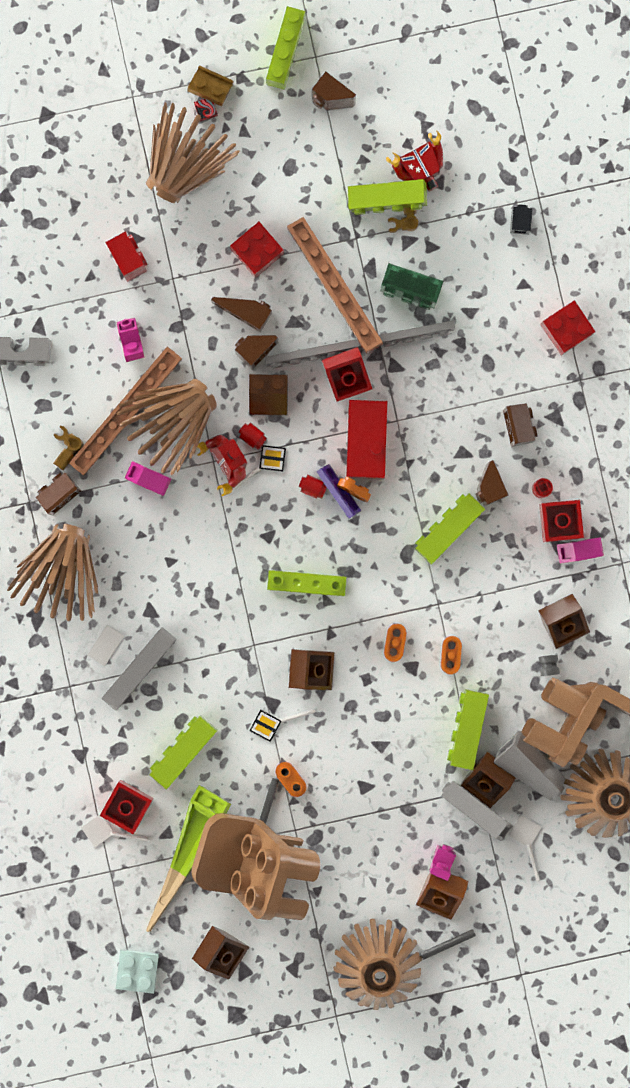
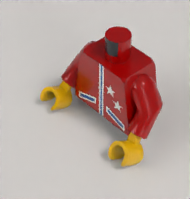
[386,130,443,192]
[197,435,247,496]

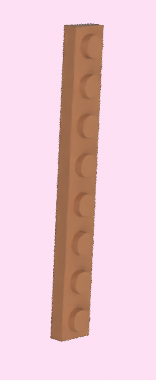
[287,217,383,354]
[69,346,182,476]

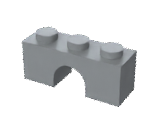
[0,337,51,366]

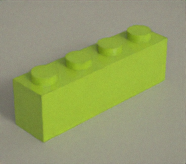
[266,6,305,90]
[348,179,427,215]
[415,494,485,565]
[447,689,489,770]
[149,715,218,790]

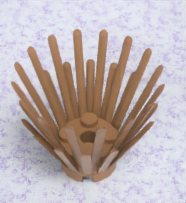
[146,102,240,203]
[116,379,217,476]
[7,524,98,621]
[560,748,630,838]
[333,918,422,1010]

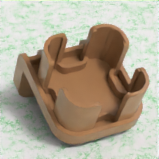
[521,677,630,767]
[191,813,320,920]

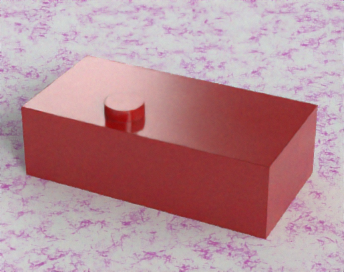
[346,400,388,479]

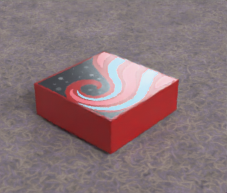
[194,99,218,122]

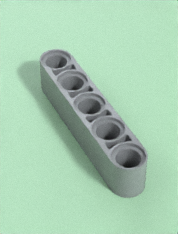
[101,627,177,711]

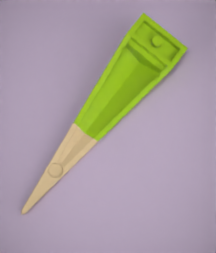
[146,785,231,932]

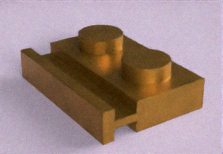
[187,65,234,107]

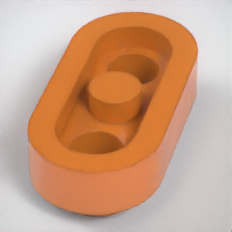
[337,477,371,502]
[384,624,407,662]
[441,636,462,674]
[275,762,306,797]

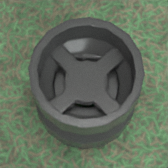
[538,655,560,676]

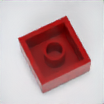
[230,221,284,278]
[105,231,148,282]
[540,300,596,356]
[322,347,372,402]
[539,500,584,542]
[99,780,154,834]

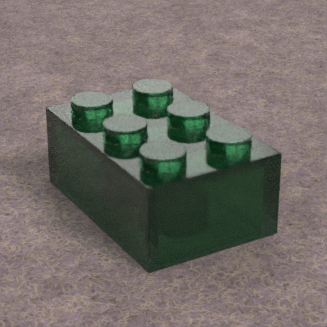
[380,263,444,310]

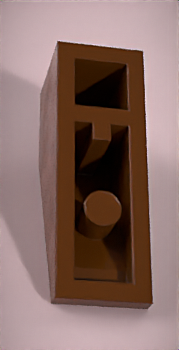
[211,297,272,333]

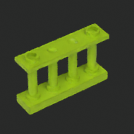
[267,570,347,596]

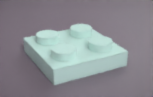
[116,949,159,994]

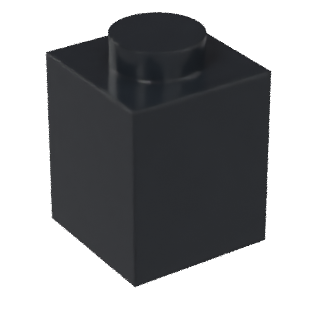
[510,204,532,235]

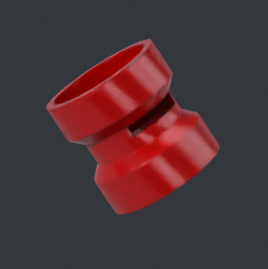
[532,478,553,498]

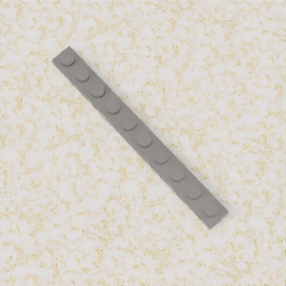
[265,320,455,369]

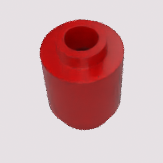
[239,423,268,450]
[298,475,327,499]

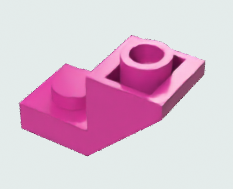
[117,318,145,362]
[125,461,172,496]
[557,537,604,564]
[429,844,456,881]

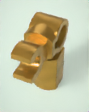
[388,208,419,233]
[53,425,84,471]

